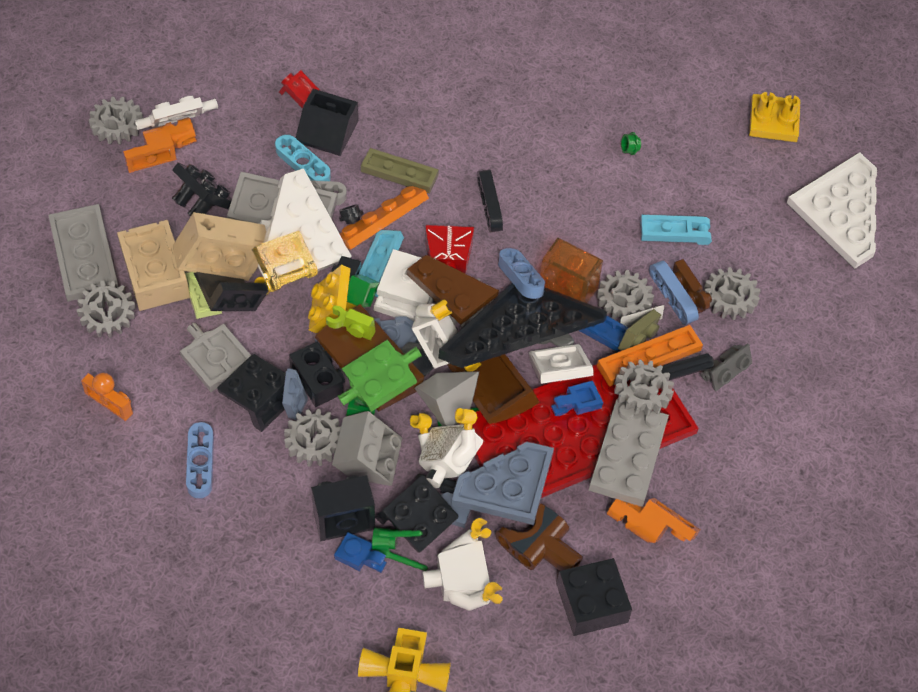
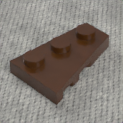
[406,255,499,325]

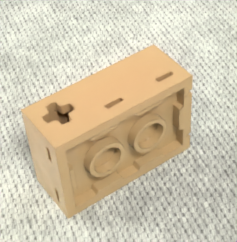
[173,212,266,281]
[117,220,190,311]

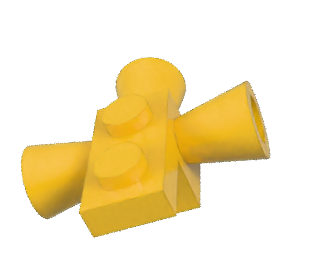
[358,628,451,692]

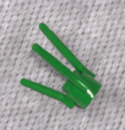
[372,528,428,571]

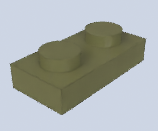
[618,309,661,351]

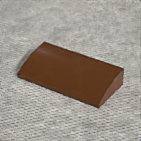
[315,304,424,412]
[446,354,540,424]

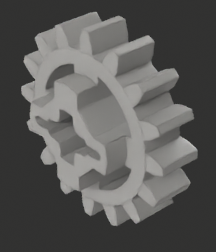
[89,97,143,144]
[704,267,760,320]
[597,270,654,320]
[77,280,135,338]
[614,360,674,416]
[284,409,341,467]

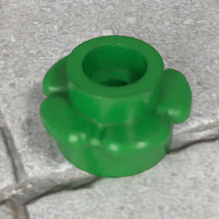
[621,132,641,155]

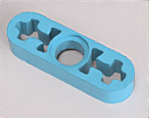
[275,135,331,181]

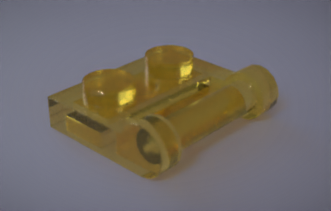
[252,231,318,292]

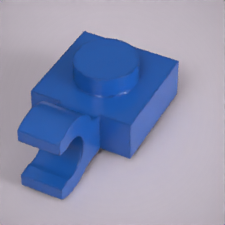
[551,381,603,416]
[334,533,387,573]

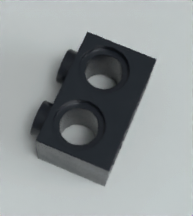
[289,341,345,408]

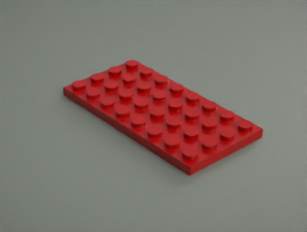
[457,364,699,498]

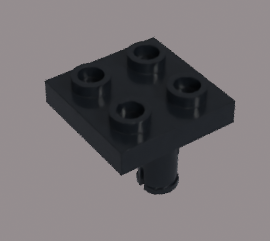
[172,162,232,216]

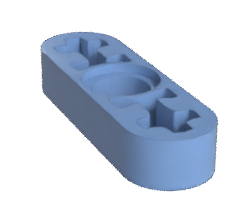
[498,248,545,299]
[649,260,699,325]
[186,422,214,498]

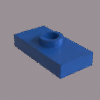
[578,316,629,352]

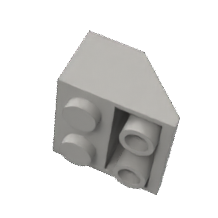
[332,411,402,486]

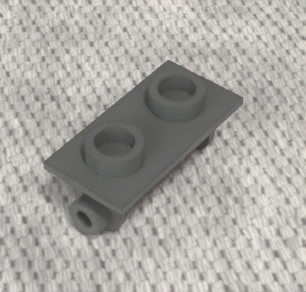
[701,343,752,392]

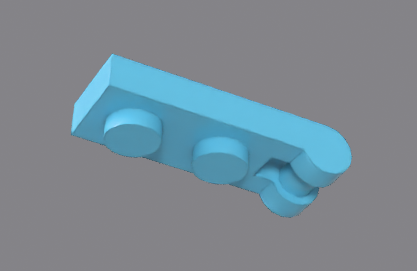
[640,215,712,245]

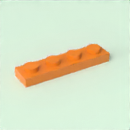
[339,186,429,250]
[597,325,703,387]

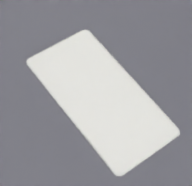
[620,305,664,327]

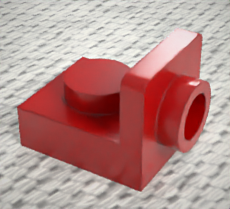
[279,70,319,108]

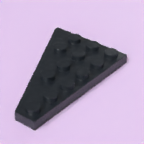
[438,283,607,368]

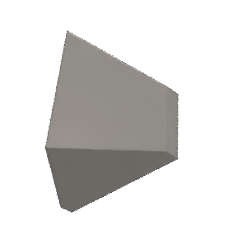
[415,371,479,427]

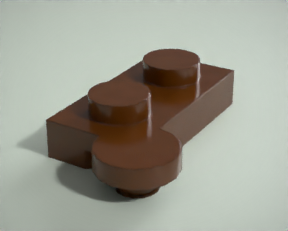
[672,259,712,313]

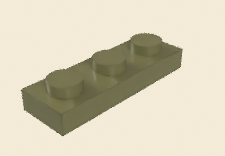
[361,148,439,194]

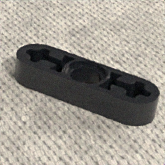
[477,169,503,233]

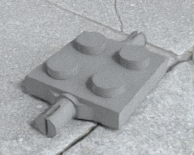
[180,323,251,392]

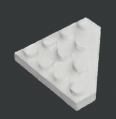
[787,153,877,268]
[258,169,352,289]

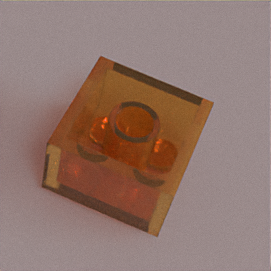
[540,238,603,304]

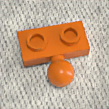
[81,373,133,421]

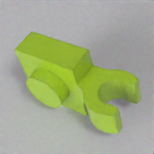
[326,306,375,340]

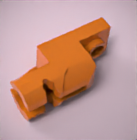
[123,117,197,173]
[607,498,701,543]

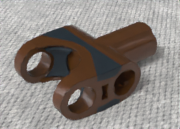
[495,503,583,571]

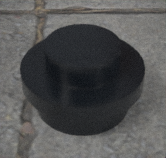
[339,204,364,224]

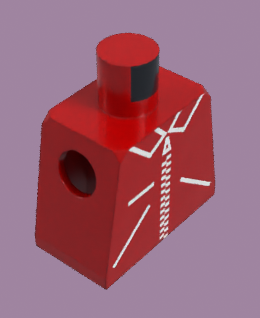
[425,225,474,273]

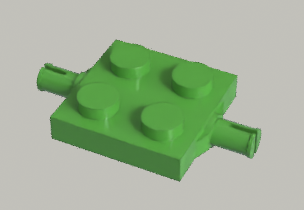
[338,340,422,412]

